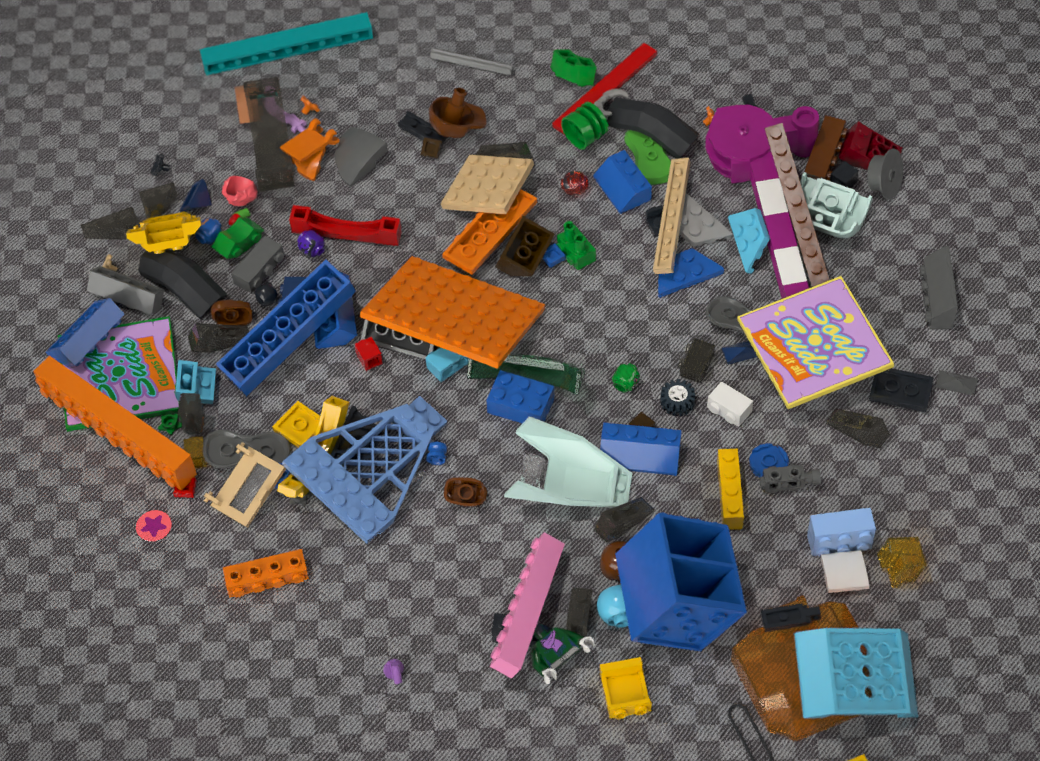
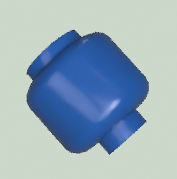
[195,218,222,245]

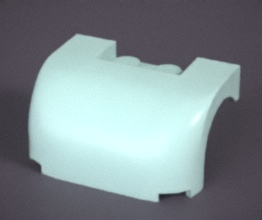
[786,172,873,239]

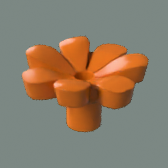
[300,96,320,115]
[703,106,714,126]

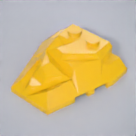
[126,212,201,254]

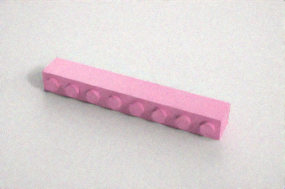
[490,532,565,679]

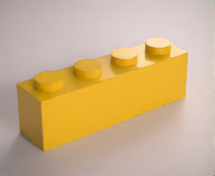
[717,449,744,530]

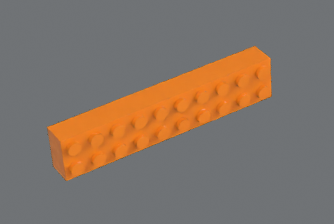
[33,355,197,490]

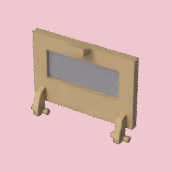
[204,442,286,528]

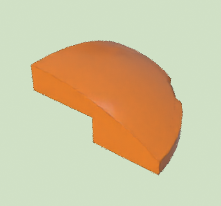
[291,146,326,181]

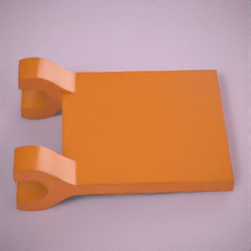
[280,118,339,163]

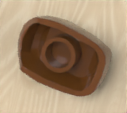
[211,299,252,328]
[444,477,487,507]

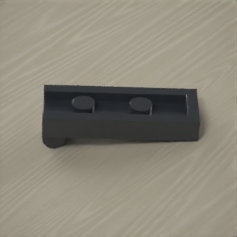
[398,111,447,144]

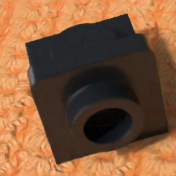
[645,205,663,238]

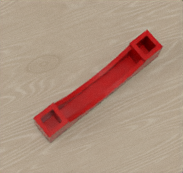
[289,205,402,246]

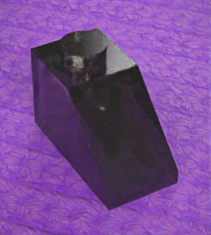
[139,182,177,218]

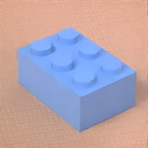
[807,508,876,557]

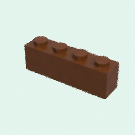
[804,115,848,181]

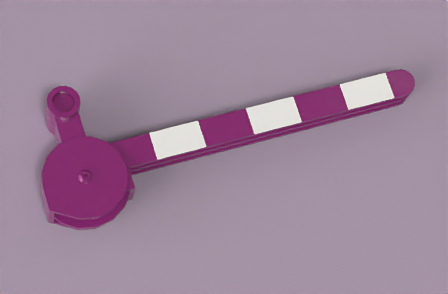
[706,105,819,299]

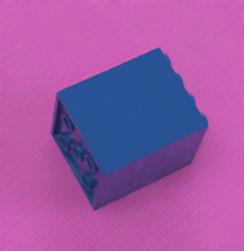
[615,513,747,651]

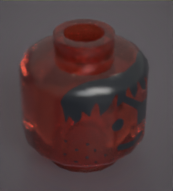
[561,171,589,195]

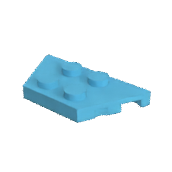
[728,208,770,274]

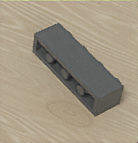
[87,266,164,315]

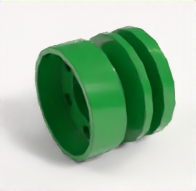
[561,102,608,150]

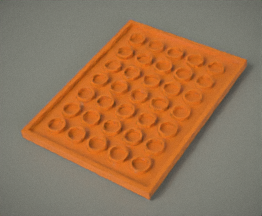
[360,256,545,369]

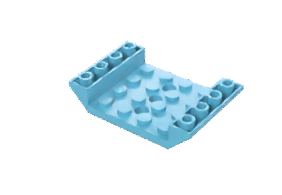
[794,628,918,718]

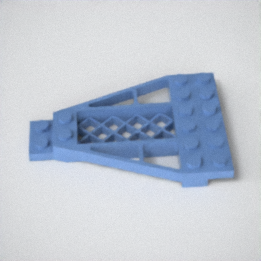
[282,396,447,544]

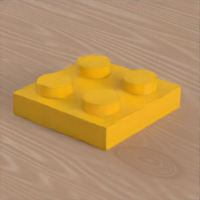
[272,401,320,448]

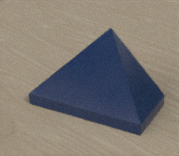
[179,179,212,212]
[721,341,758,365]

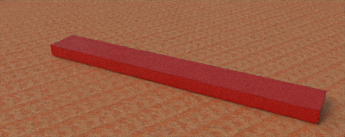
[552,43,657,135]

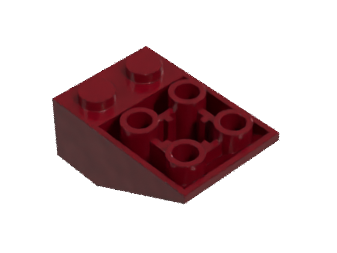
[838,121,902,170]

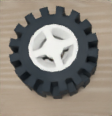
[660,379,695,416]

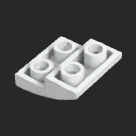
[821,550,869,593]

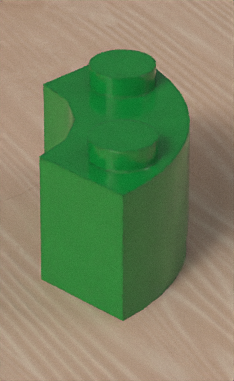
[550,49,597,87]
[212,217,264,259]

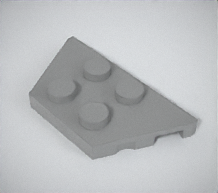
[679,193,733,247]

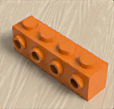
[223,549,309,598]

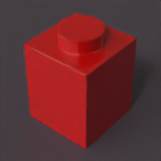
[354,337,383,371]

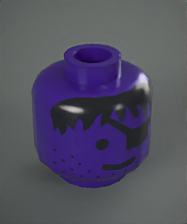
[297,230,325,258]

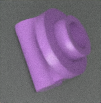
[383,659,404,684]

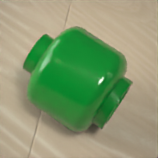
[612,363,640,393]

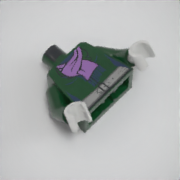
[531,623,595,684]

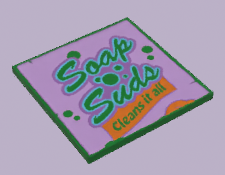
[58,316,182,432]

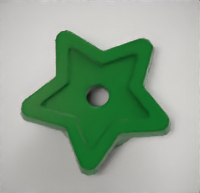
[158,414,183,435]

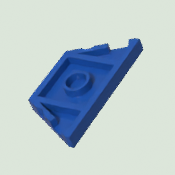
[658,248,724,298]

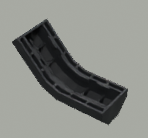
[607,98,699,159]
[138,249,227,319]

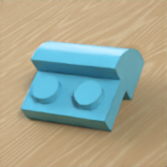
[175,360,216,406]

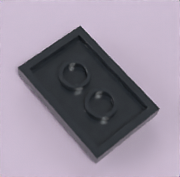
[869,368,934,412]

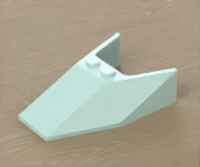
[504,416,632,508]

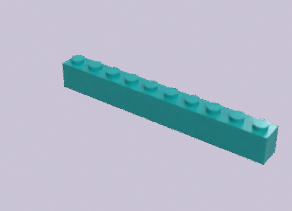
[199,12,373,76]

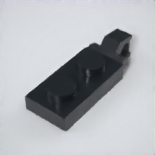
[760,603,821,632]

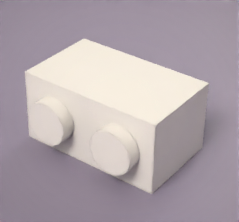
[707,382,753,427]

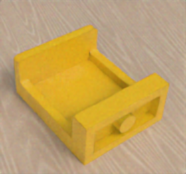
[600,657,651,719]

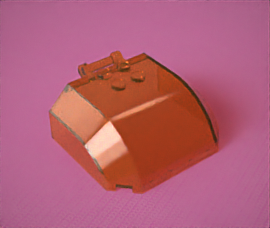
[731,595,872,741]

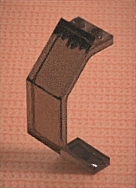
[243,77,295,192]

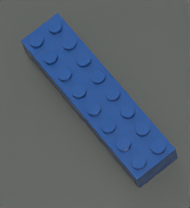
[216,260,356,396]

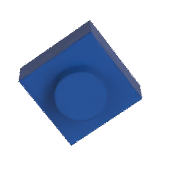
[542,243,565,268]

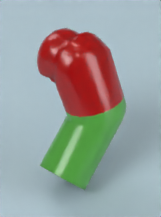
[228,208,250,226]

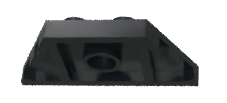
[331,406,383,469]

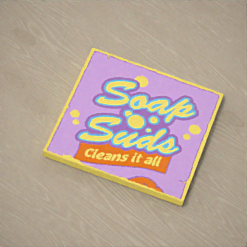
[737,276,894,409]

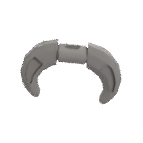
[594,89,629,116]

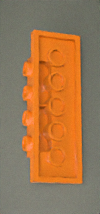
[442,189,537,275]

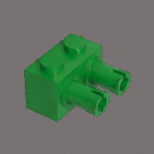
[556,221,596,271]

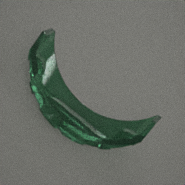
[467,354,585,395]

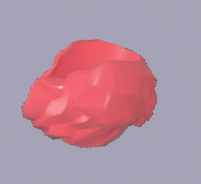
[222,176,258,207]

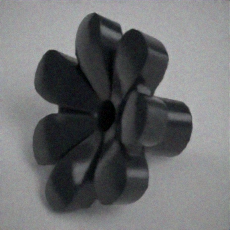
[151,154,170,176]

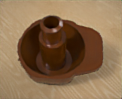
[429,87,487,138]

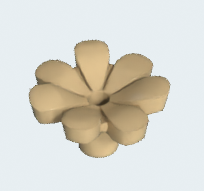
[102,254,117,272]

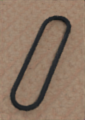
[728,704,773,761]

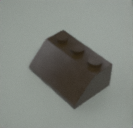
[495,216,555,277]

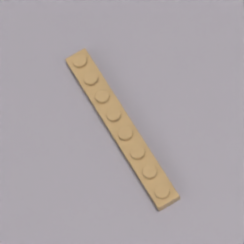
[653,158,691,274]

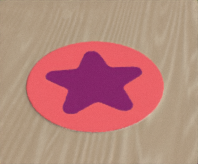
[136,510,171,541]

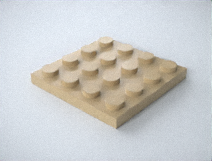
[441,155,534,214]

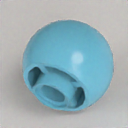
[597,585,628,628]

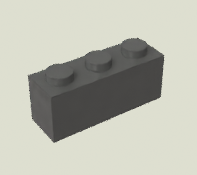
[231,236,284,294]

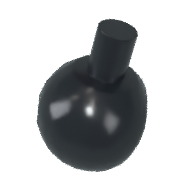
[255,282,278,306]

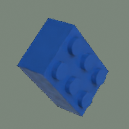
[486,370,555,424]

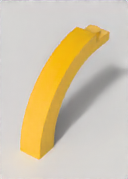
[277,396,349,498]

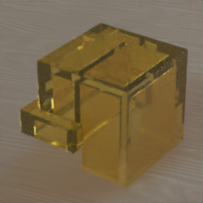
[877,537,926,588]

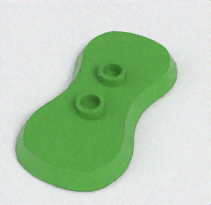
[624,130,671,185]

